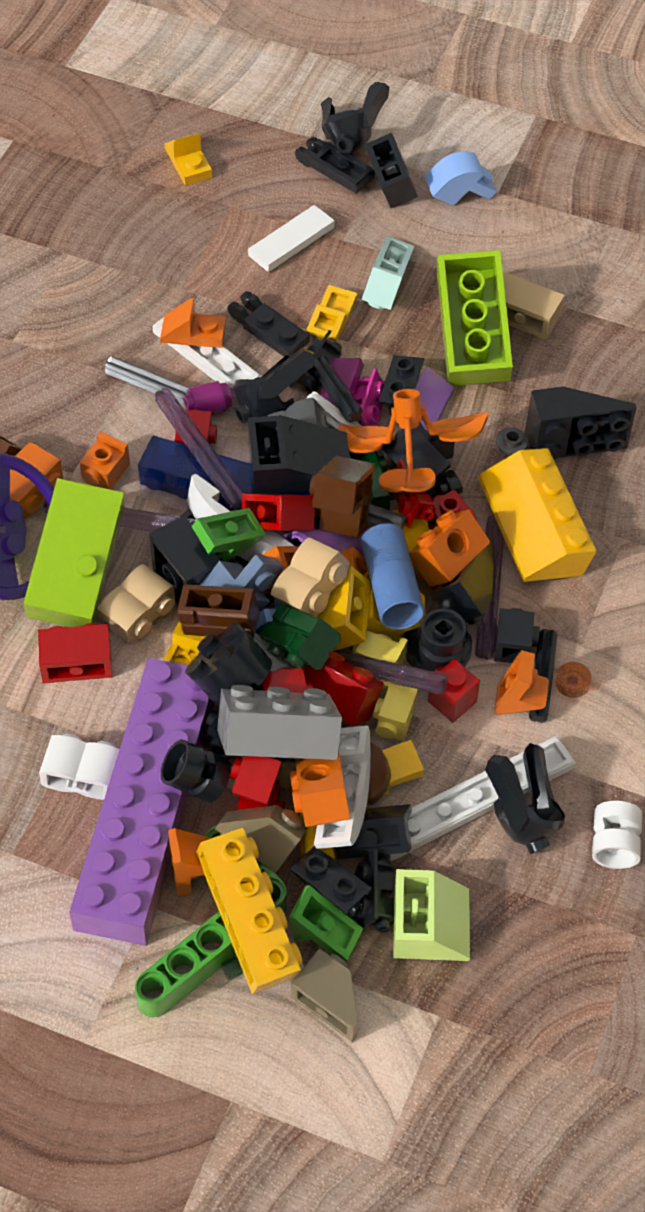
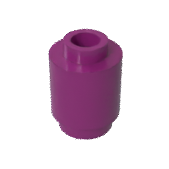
[183,381,233,415]

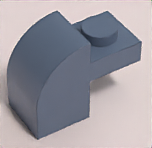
[200,554,284,610]

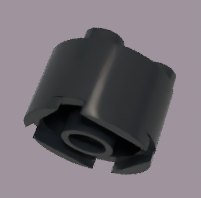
[185,622,272,707]

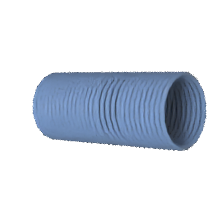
[361,523,425,629]

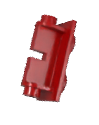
[393,459,436,528]

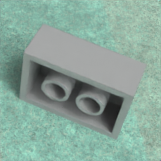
[217,685,342,760]

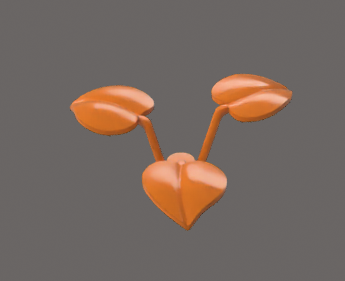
[339,389,488,492]

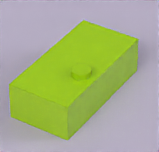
[437,250,513,386]
[23,478,125,627]

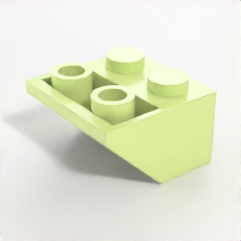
[393,869,470,961]

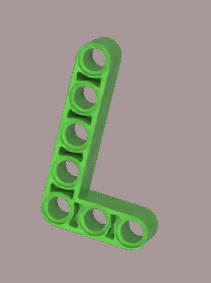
[135,826,287,1018]

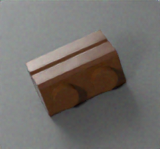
[177,584,259,638]

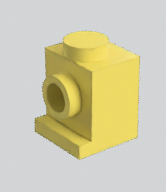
[351,630,408,681]
[373,679,418,741]

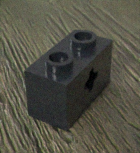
[365,133,418,208]

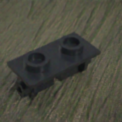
[289,330,342,393]
[378,355,424,416]
[290,845,372,917]
[355,849,394,933]

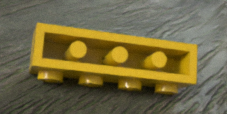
[196,827,302,995]

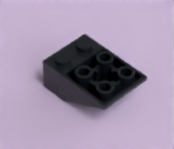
[525,386,637,460]
[248,415,350,493]

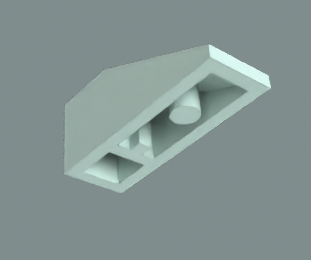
[362,236,414,310]

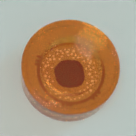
[555,662,592,698]

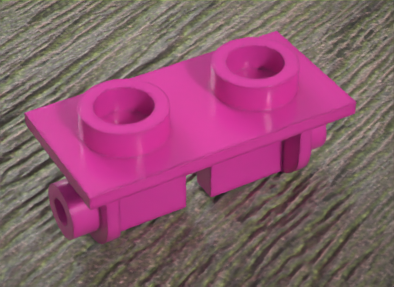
[353,368,385,426]

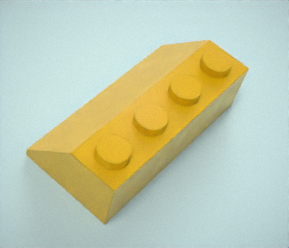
[478,448,597,582]

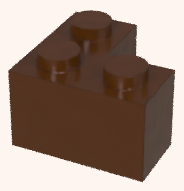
[309,456,375,538]

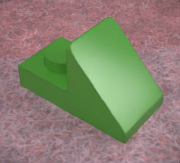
[192,508,266,562]
[289,885,363,961]

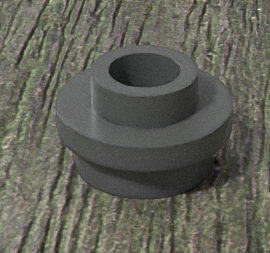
[496,428,528,457]

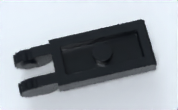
[295,137,375,194]
[227,291,310,357]

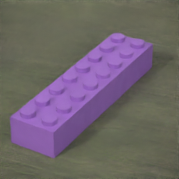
[69,658,215,946]

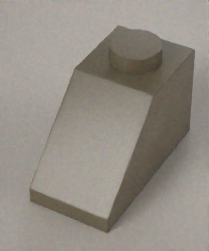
[215,805,307,873]
[291,949,358,1043]

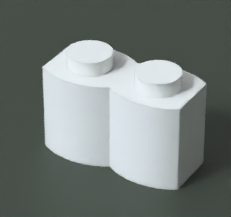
[39,734,120,800]

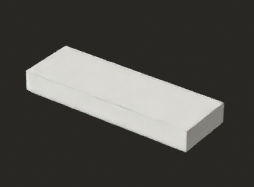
[248,205,335,272]

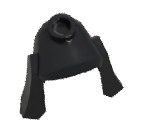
[321,82,389,153]
[232,348,314,424]
[485,743,565,855]

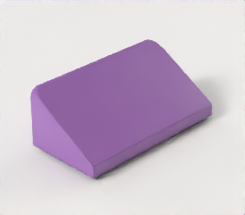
[415,367,454,431]

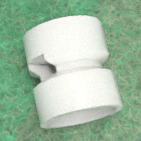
[592,801,643,869]

